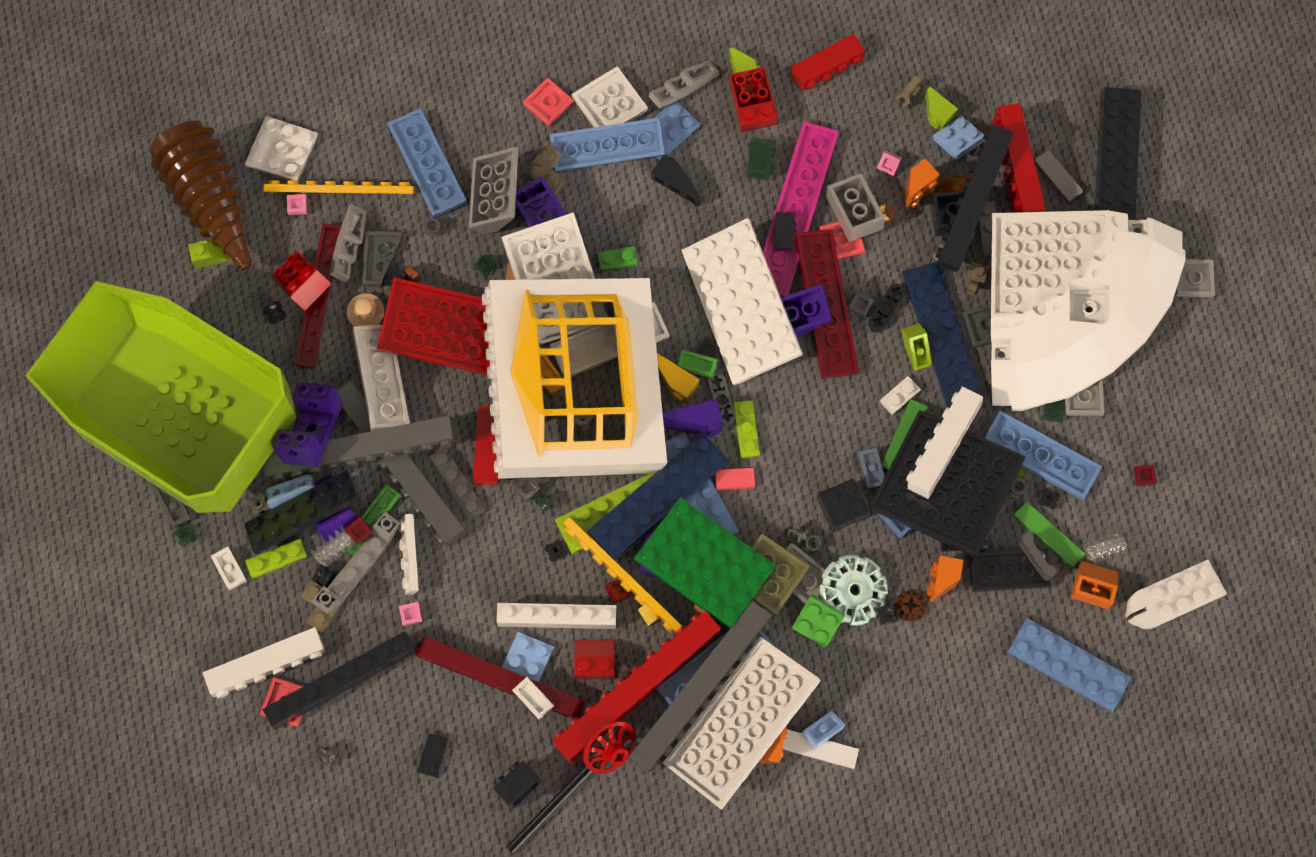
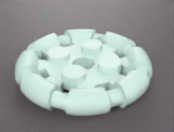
[820,554,888,626]

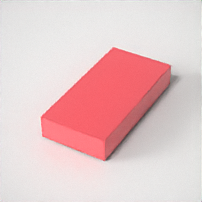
[715,468,755,490]

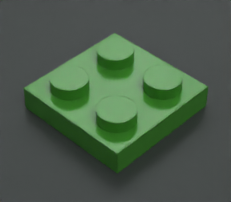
[792,594,846,649]

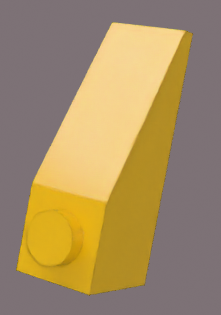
[657,353,699,403]

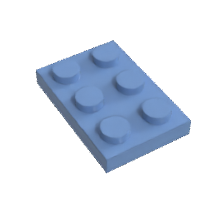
[654,101,700,160]

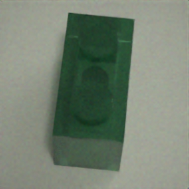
[746,137,776,181]

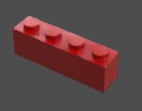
[790,33,865,91]
[473,406,502,486]

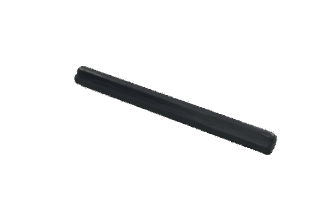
[506,764,597,854]

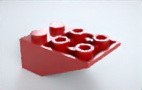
[729,67,778,133]
[271,250,331,311]

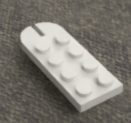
[1125,560,1227,629]

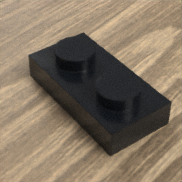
[417,733,448,778]

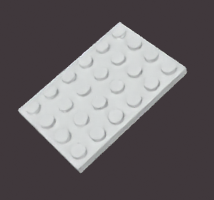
[501,213,608,345]

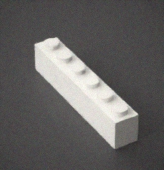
[906,387,983,499]
[497,603,616,629]
[203,627,326,698]

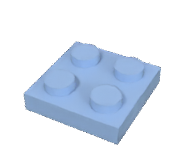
[933,115,985,160]
[502,632,554,682]

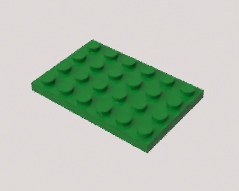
[634,497,776,629]

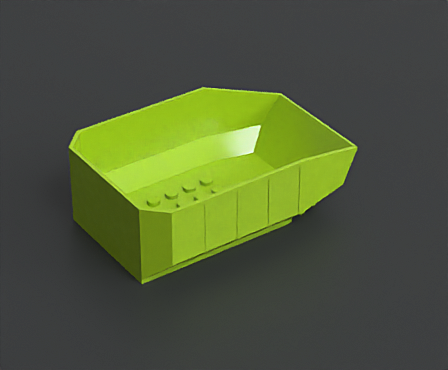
[25,281,297,513]

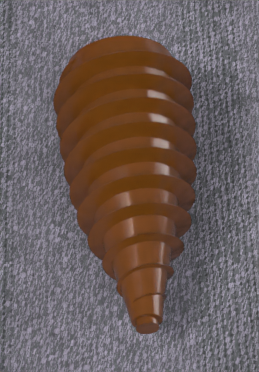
[151,121,252,271]

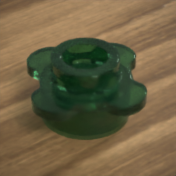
[474,254,496,276]
[535,494,554,511]
[175,524,198,546]

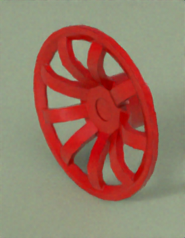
[583,720,636,774]

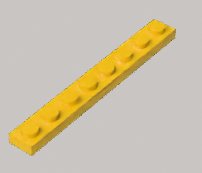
[264,180,415,194]
[564,517,682,634]

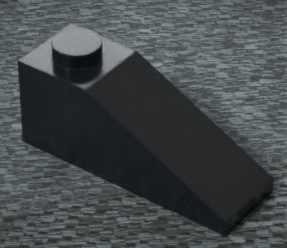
[651,155,701,206]

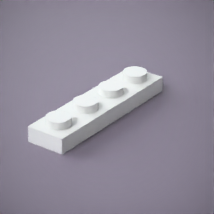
[398,514,419,595]

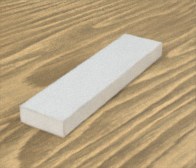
[782,729,859,769]

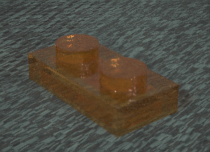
[936,175,970,193]

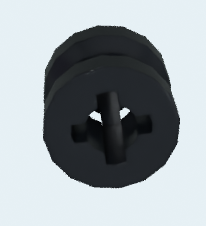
[385,268,409,287]
[263,301,287,324]
[312,564,336,588]
[877,605,899,625]

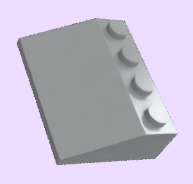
[469,147,518,235]

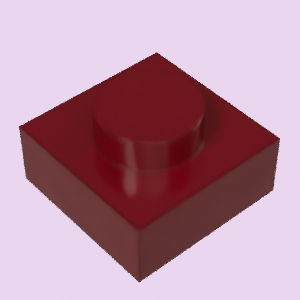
[1133,465,1157,487]
[345,517,373,544]
[605,579,632,603]

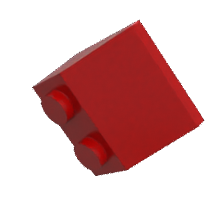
[574,640,615,680]

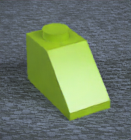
[729,47,760,73]
[925,87,958,130]
[188,240,232,269]
[901,324,932,371]

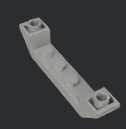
[311,512,401,614]

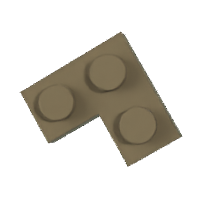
[526,143,566,195]
[300,580,345,634]

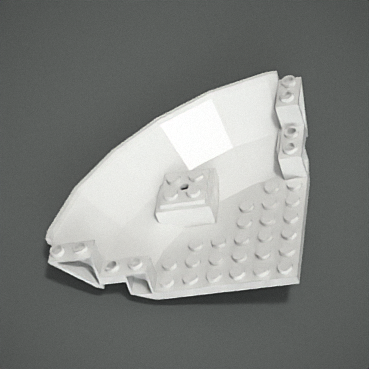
[991,210,1185,411]

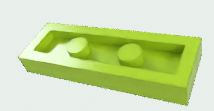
[733,400,760,459]
[245,539,308,579]

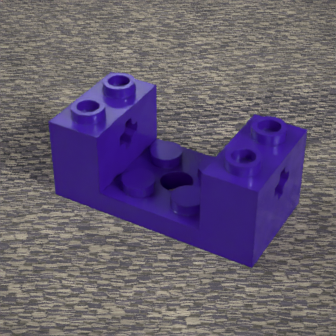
[515,176,567,227]
[272,382,343,467]

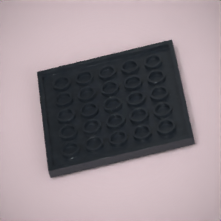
[869,410,1026,558]

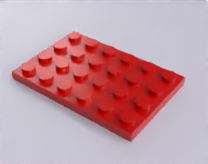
[377,277,490,376]

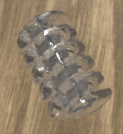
[310,526,354,567]
[1082,531,1127,565]

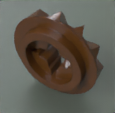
[895,590,926,622]

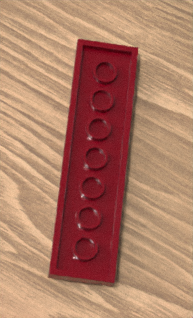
[795,229,859,379]

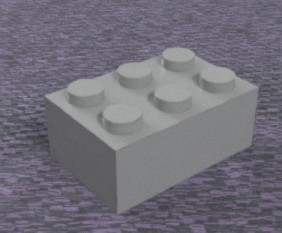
[826,173,885,242]

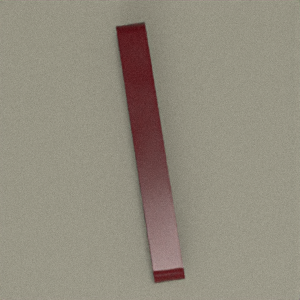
[415,637,585,720]

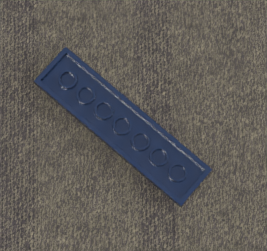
[902,262,985,408]
[588,434,729,560]

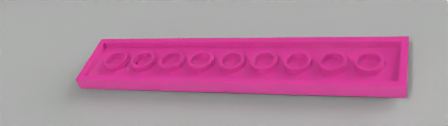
[763,121,839,298]

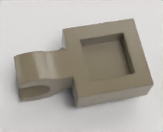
[895,76,922,109]
[965,261,989,296]

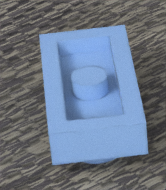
[802,711,845,749]

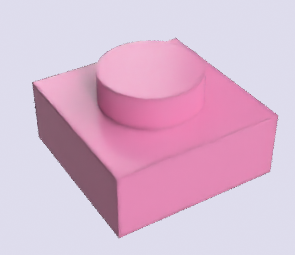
[877,150,902,176]
[287,194,307,215]
[399,602,422,626]

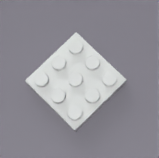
[572,66,648,127]
[245,116,318,181]

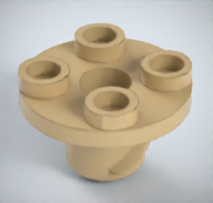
[347,294,385,327]

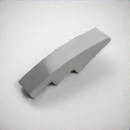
[648,60,720,109]
[330,204,366,282]

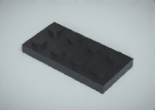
[968,548,1051,592]

